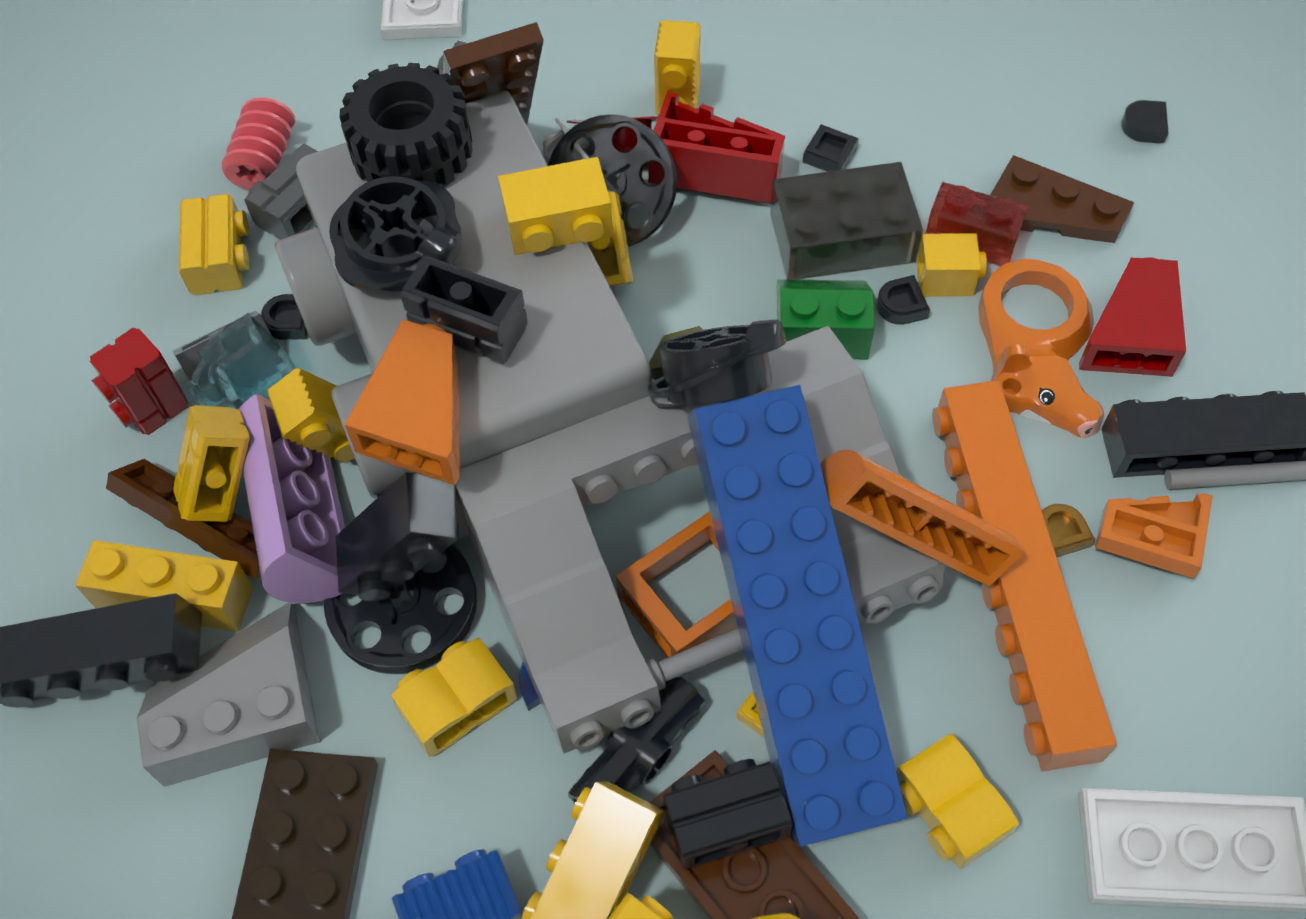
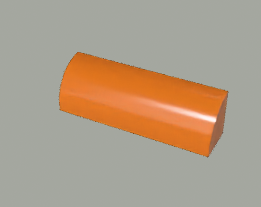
[820,450,1025,587]

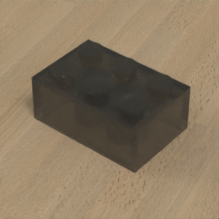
[770,162,923,280]

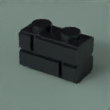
[400,256,528,364]
[663,759,792,870]

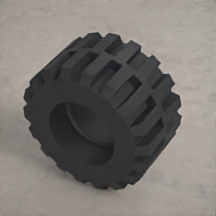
[339,63,473,186]

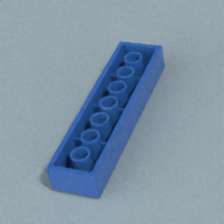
[687,385,908,847]

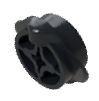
[329,176,462,291]
[648,319,786,407]

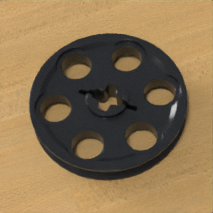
[548,114,677,247]
[324,544,477,674]

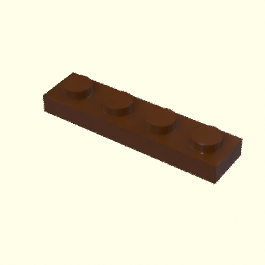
[106,459,261,580]

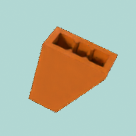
[344,319,460,485]

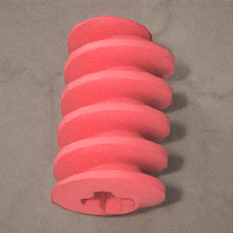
[222,97,295,190]

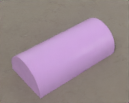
[239,393,345,603]

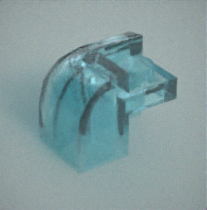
[183,313,297,410]

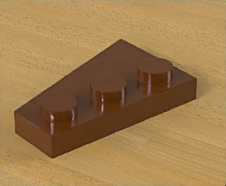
[977,155,1134,243]

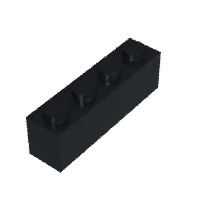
[1101,391,1306,478]
[0,593,202,708]

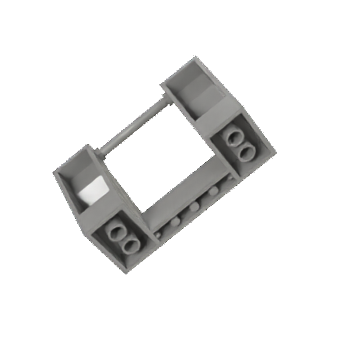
[454,326,945,754]

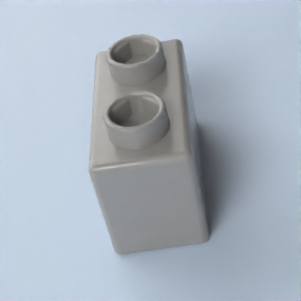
[275,90,652,539]

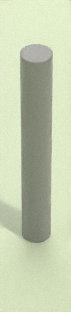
[1164,461,1306,489]

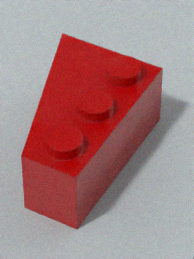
[648,90,785,204]

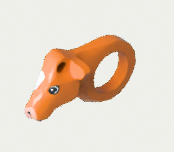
[978,258,1104,438]

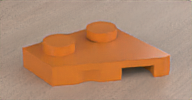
[1095,493,1213,579]

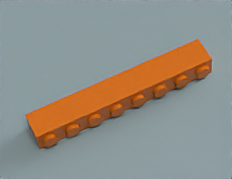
[932,380,1117,772]

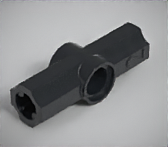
[568,677,705,803]

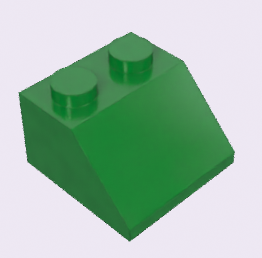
[777,279,875,360]

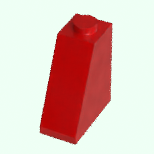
[1079,257,1186,377]

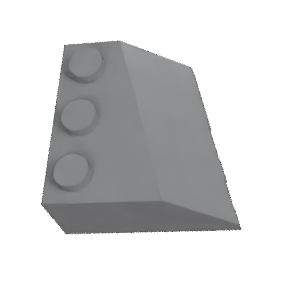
[137,602,320,787]

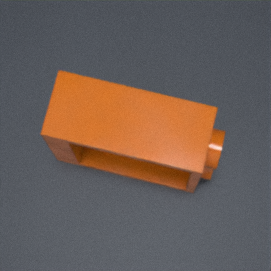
[615,511,738,658]

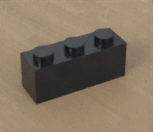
[336,472,459,601]

